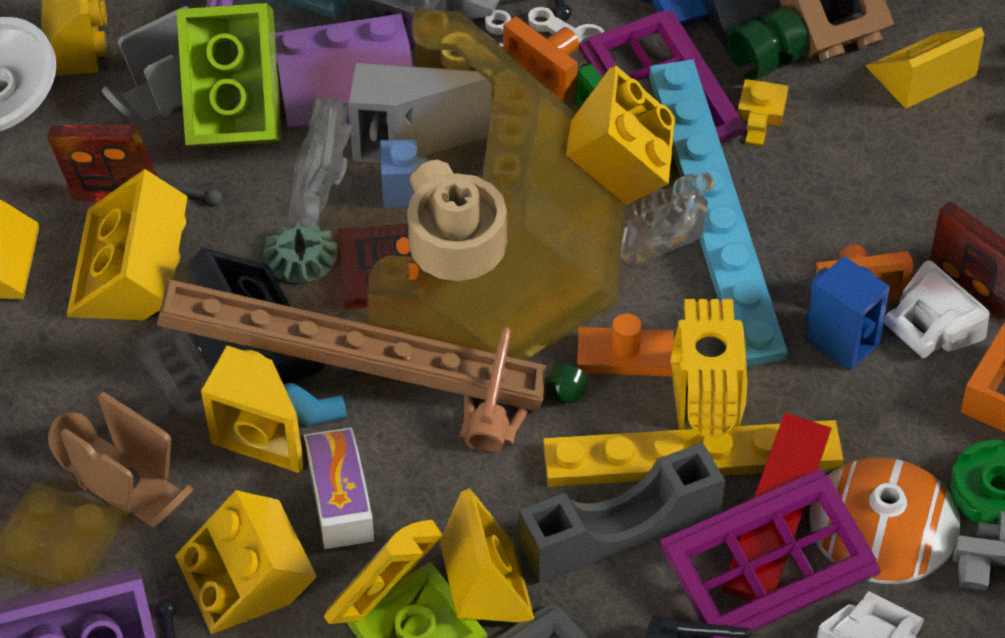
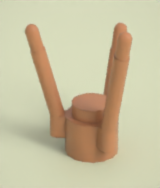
[460,327,529,453]

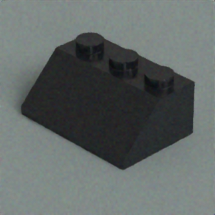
[173,247,325,385]

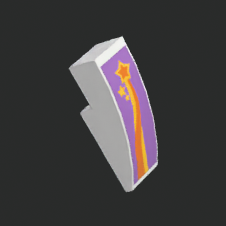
[304,427,374,549]

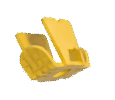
[670,299,748,437]

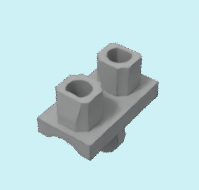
[952,511,1005,590]

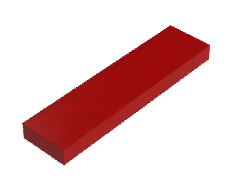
[722,412,832,600]

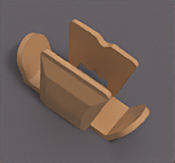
[48,392,194,528]

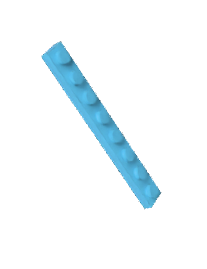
[649,60,788,367]

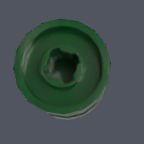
[726,5,810,80]

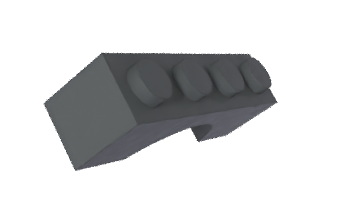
[518,442,725,583]

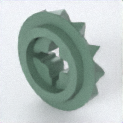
[263,220,338,284]

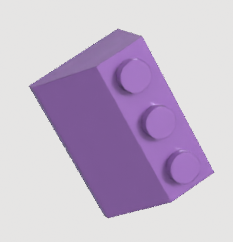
[275,14,413,130]
[0,567,156,638]

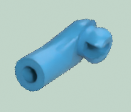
[284,383,347,427]

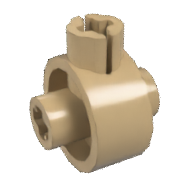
[407,160,507,281]

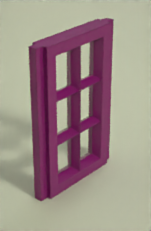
[579,10,747,162]
[660,468,881,638]

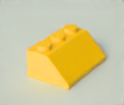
[66,169,188,320]

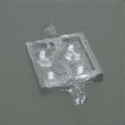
[288,98,351,227]

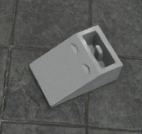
[349,63,492,163]

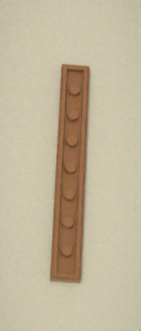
[157,279,546,412]

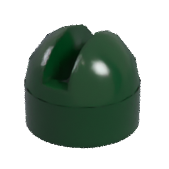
[547,364,589,405]

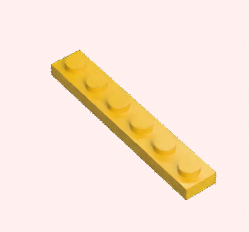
[543,420,843,487]

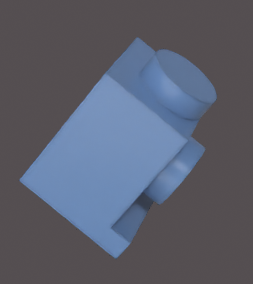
[380,139,427,208]

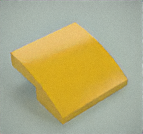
[324,520,443,624]

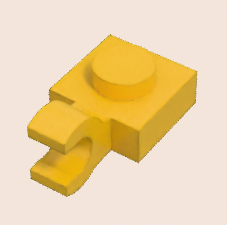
[738,79,789,147]

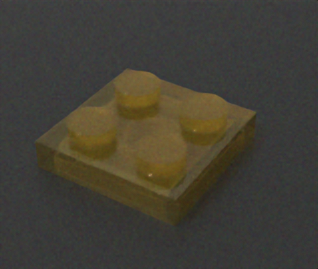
[0,482,124,588]

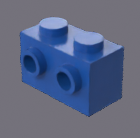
[806,256,890,371]

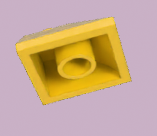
[201,346,304,474]

